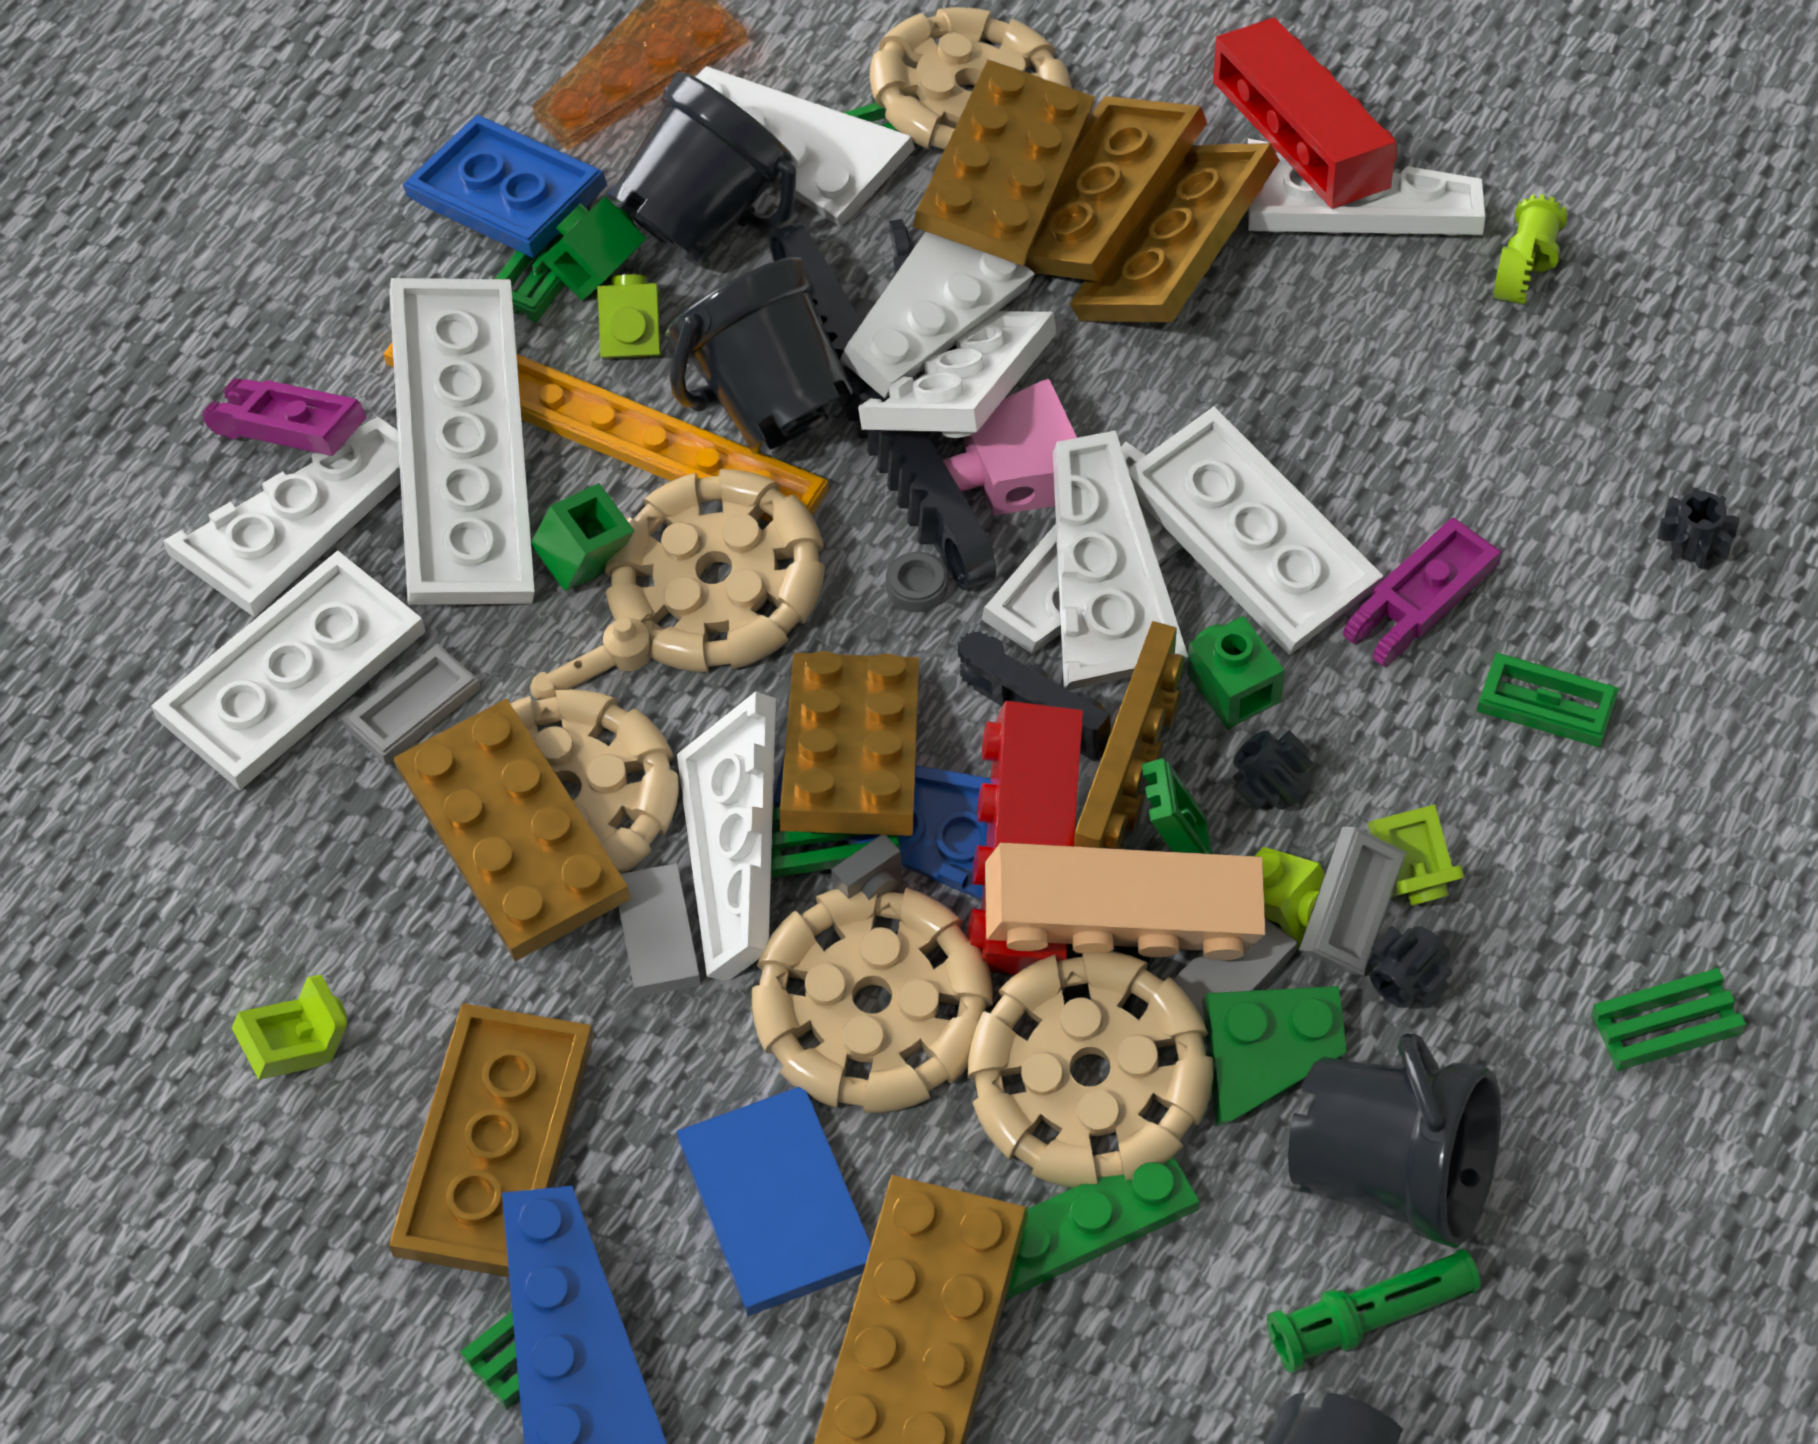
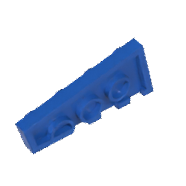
[773,752,991,901]
[502,1186,667,1444]

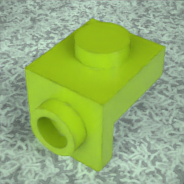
[597,275,661,359]
[1367,804,1465,906]
[1254,847,1325,951]
[232,974,347,1080]

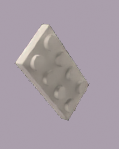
[1128,407,1383,655]
[151,551,426,790]

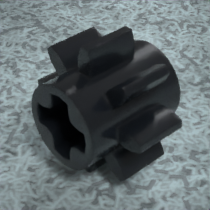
[1657,488,1740,568]
[1233,730,1313,810]
[1368,926,1453,1008]

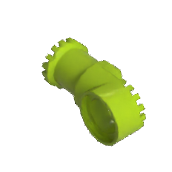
[1493,194,1568,305]

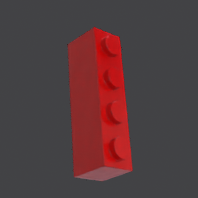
[1213,17,1398,209]
[967,701,1083,975]

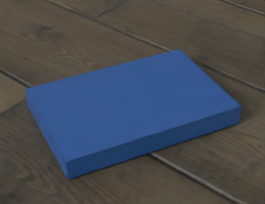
[402,114,608,258]
[676,1087,871,1317]

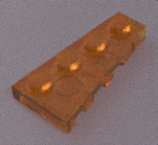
[532,0,747,150]

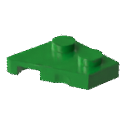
[1202,986,1347,1126]

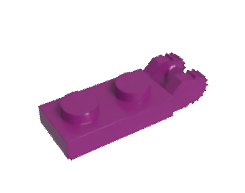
[201,378,367,456]
[1342,517,1502,668]

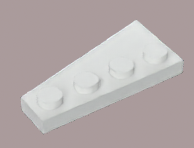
[696,66,915,227]
[1248,139,1485,236]
[840,232,1035,398]
[858,311,1057,438]
[163,417,401,617]
[1052,430,1188,690]
[982,442,1183,654]
[677,692,776,980]

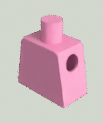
[943,379,1077,515]

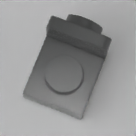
[831,835,906,935]

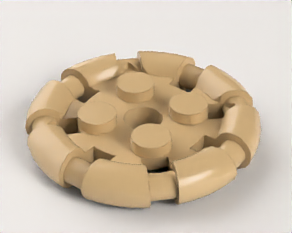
[870,7,1072,150]
[605,469,825,673]
[511,689,679,874]
[751,887,993,1113]
[968,951,1214,1188]

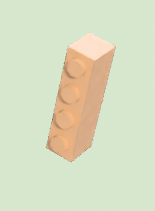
[985,843,1265,960]

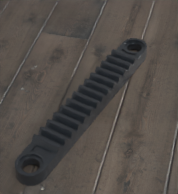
[769,222,996,590]

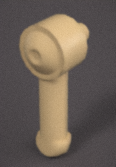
[530,617,651,700]

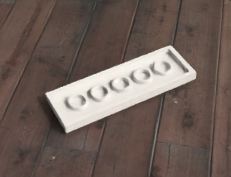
[389,278,535,605]

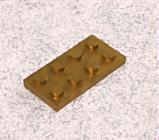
[913,59,1095,266]
[1025,96,1207,282]
[1069,143,1280,322]
[1074,621,1184,849]
[780,651,919,836]
[393,698,631,962]
[389,1003,594,1277]
[814,1175,1029,1444]

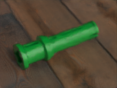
[1266,1248,1481,1373]

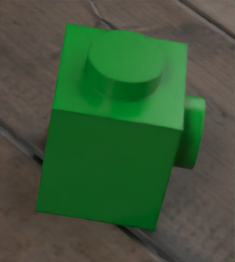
[541,196,647,301]
[531,483,634,592]
[1187,615,1285,730]

